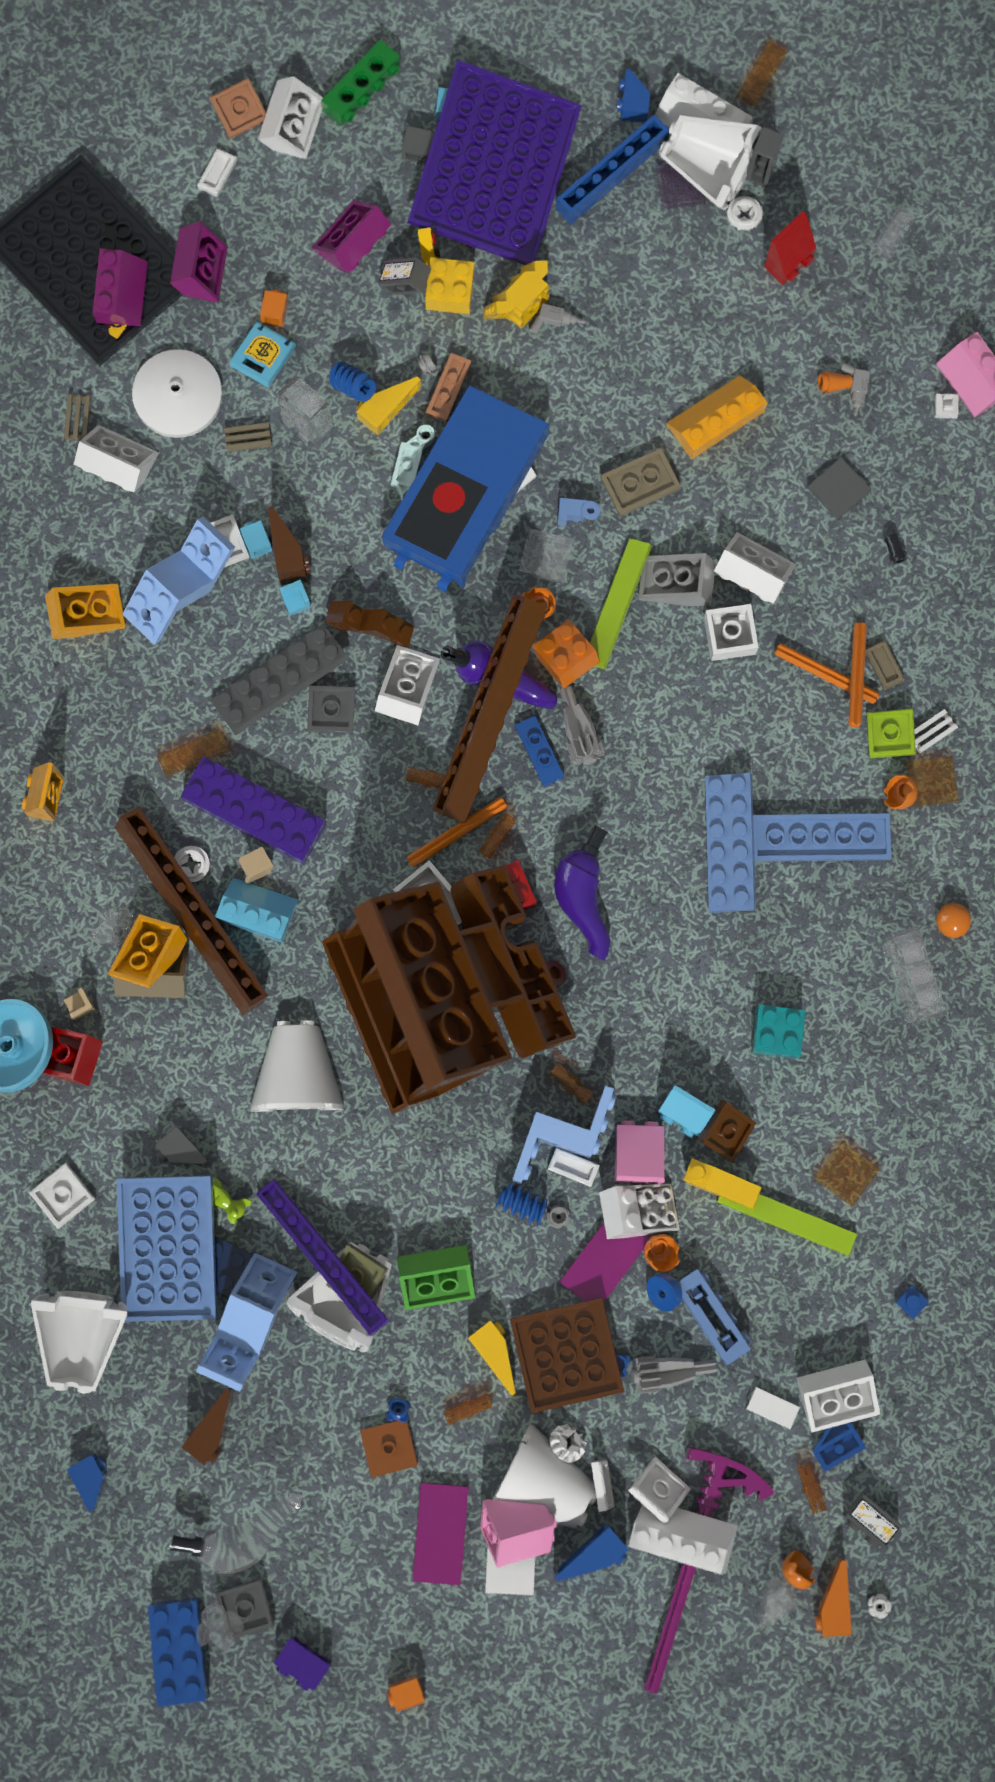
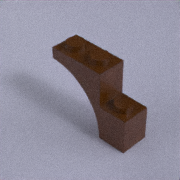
[325,601,414,647]

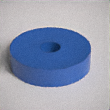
[647,1273,682,1312]

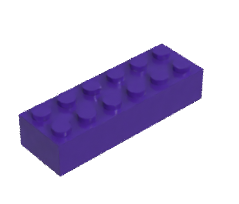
[181,756,326,865]

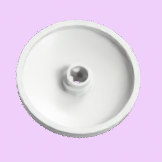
[132,350,222,438]

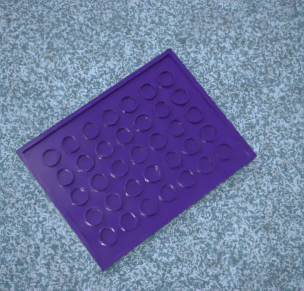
[407,60,582,265]

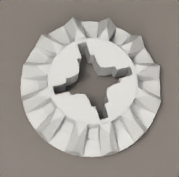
[727,196,762,232]
[174,846,210,883]
[550,1424,586,1462]

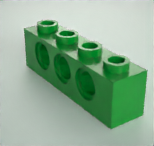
[321,40,400,127]

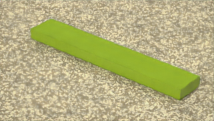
[590,538,652,670]
[717,1194,857,1256]

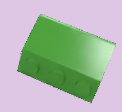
[396,1245,475,1310]

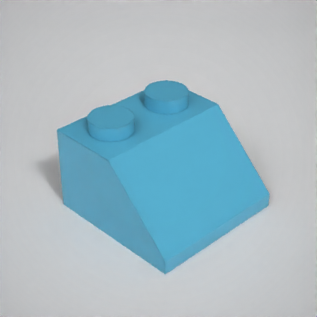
[657,1085,715,1138]

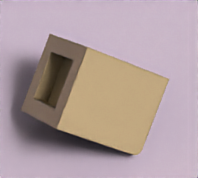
[238,847,273,884]
[64,987,96,1021]

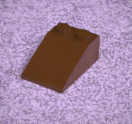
[268,506,311,585]
[181,1387,235,1465]

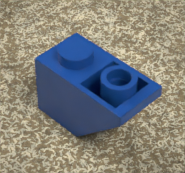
[617,69,650,122]

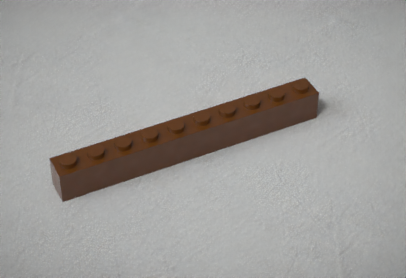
[432,594,547,823]
[115,807,268,1016]

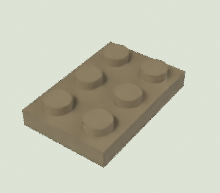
[600,448,681,517]

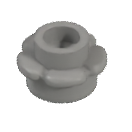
[418,353,437,374]
[547,1205,570,1229]

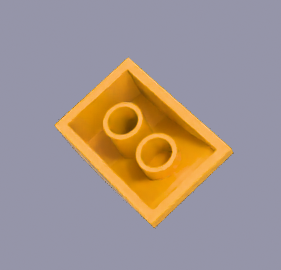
[45,584,126,639]
[22,762,64,821]
[108,914,187,988]

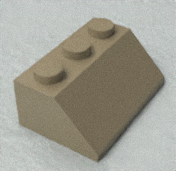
[113,945,189,998]

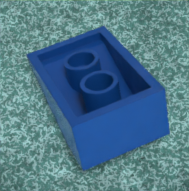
[554,1523,629,1581]

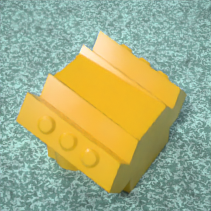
[483,261,550,329]

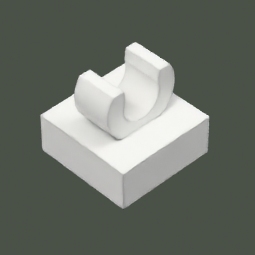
[935,394,958,419]

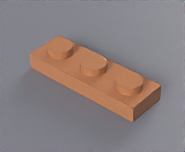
[426,353,472,423]

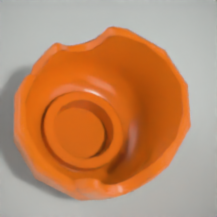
[522,587,556,619]
[884,775,918,809]
[936,902,972,938]
[644,1233,680,1273]
[782,1550,816,1590]

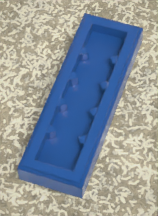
[515,716,564,787]

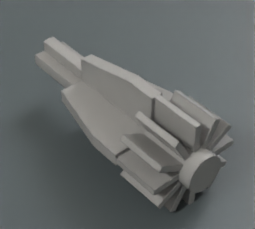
[560,686,605,766]
[631,1356,717,1394]

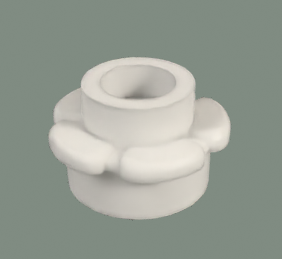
[868,1594,891,1619]

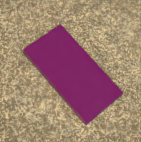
[560,1223,654,1301]
[413,1482,469,1586]

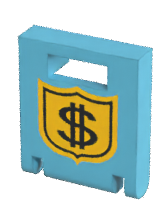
[230,322,296,388]

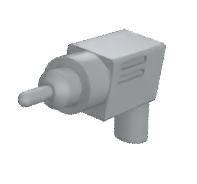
[529,303,586,333]
[841,362,870,416]

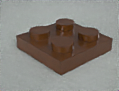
[697,1099,756,1163]

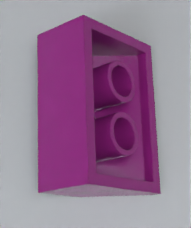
[312,200,392,273]
[170,221,228,303]
[93,249,148,326]

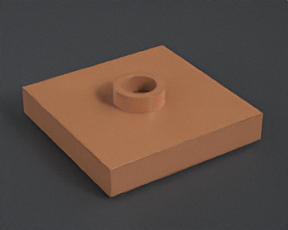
[209,78,266,139]

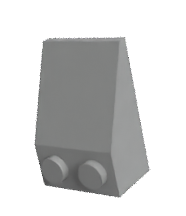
[638,553,716,606]

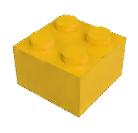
[425,257,475,314]

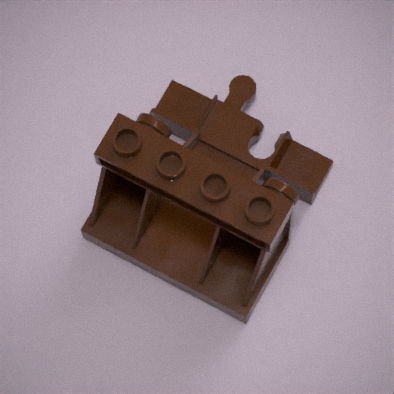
[321,865,577,1114]

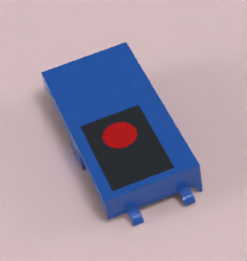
[381,385,550,592]

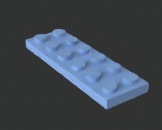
[705,773,756,913]
[753,813,891,862]

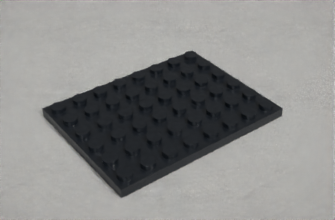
[0,154,183,367]

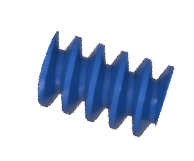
[329,361,377,402]
[495,1182,547,1227]

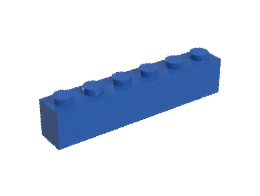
[556,114,669,225]

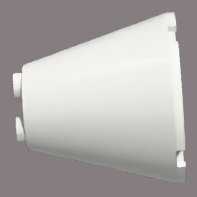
[659,115,762,210]
[250,1021,344,1112]
[286,1242,392,1352]
[31,1291,128,1394]
[492,1424,597,1528]

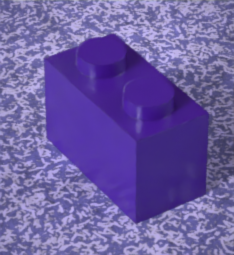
[274,1635,331,1691]

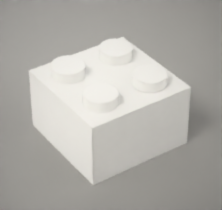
[704,604,759,661]

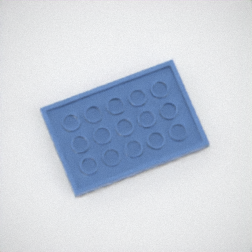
[116,1175,217,1322]

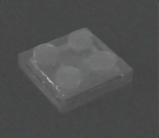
[519,529,573,584]

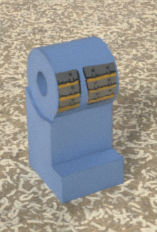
[557,498,601,526]

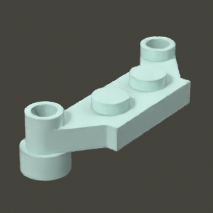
[391,425,435,502]

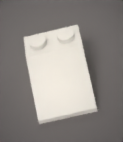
[375,645,440,725]

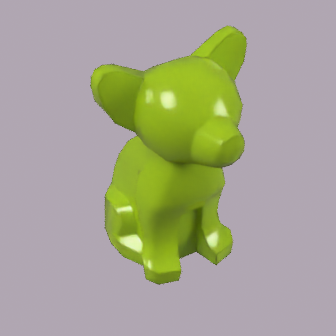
[212,1176,252,1224]

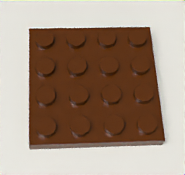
[510,1297,625,1413]

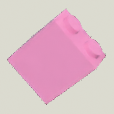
[614,1121,664,1184]
[480,1499,557,1568]

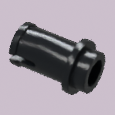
[884,534,907,564]

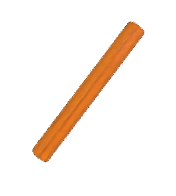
[848,622,867,728]
[775,643,879,704]
[407,797,507,867]

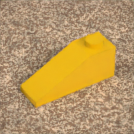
[356,376,421,435]
[683,1159,762,1209]
[468,1320,515,1396]

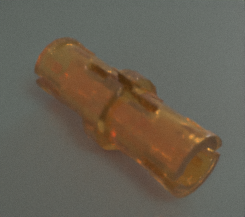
[406,766,445,788]
[478,813,516,859]
[549,1062,594,1104]
[443,1393,493,1426]
[796,1462,827,1514]

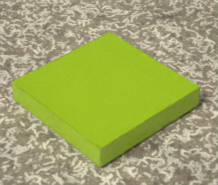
[867,709,916,758]

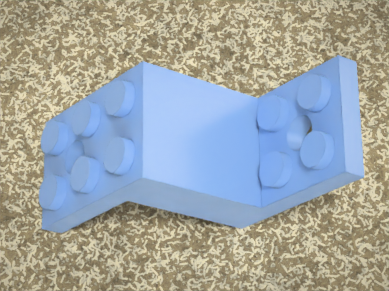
[122,516,235,645]
[512,1086,616,1184]
[196,1253,297,1392]

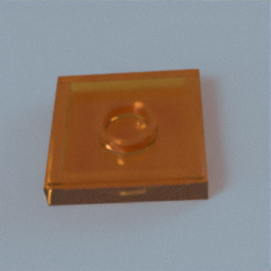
[906,756,959,807]
[814,1141,880,1207]

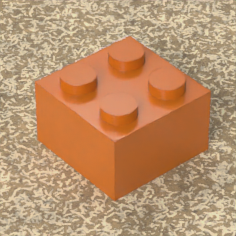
[533,619,600,689]

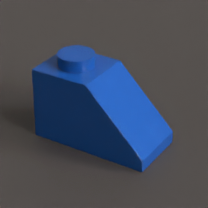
[66,1453,107,1512]

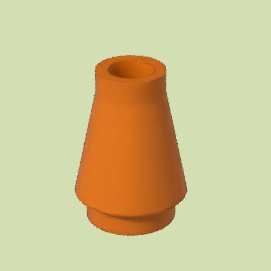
[818,371,853,393]

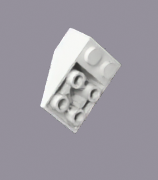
[599,1184,680,1239]

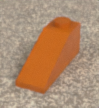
[814,1558,852,1637]

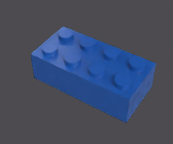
[148,1597,209,1707]

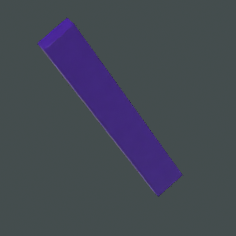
[256,1179,389,1336]

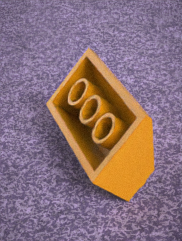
[666,375,767,459]

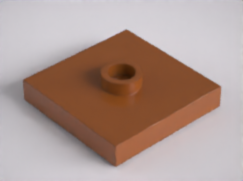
[360,1420,418,1478]

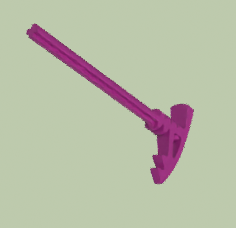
[644,1447,774,1694]

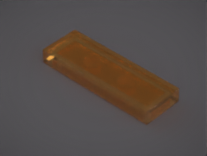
[737,41,788,107]
[157,729,230,778]

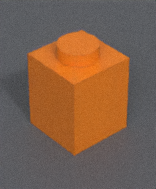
[260,289,288,327]
[387,1675,425,1712]

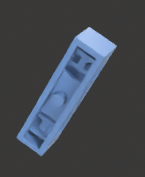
[677,1269,751,1365]

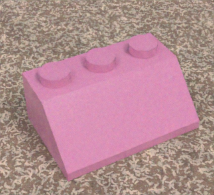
[936,332,995,418]

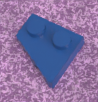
[812,1422,866,1473]

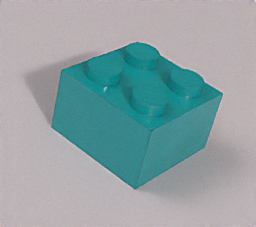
[751,1005,806,1059]

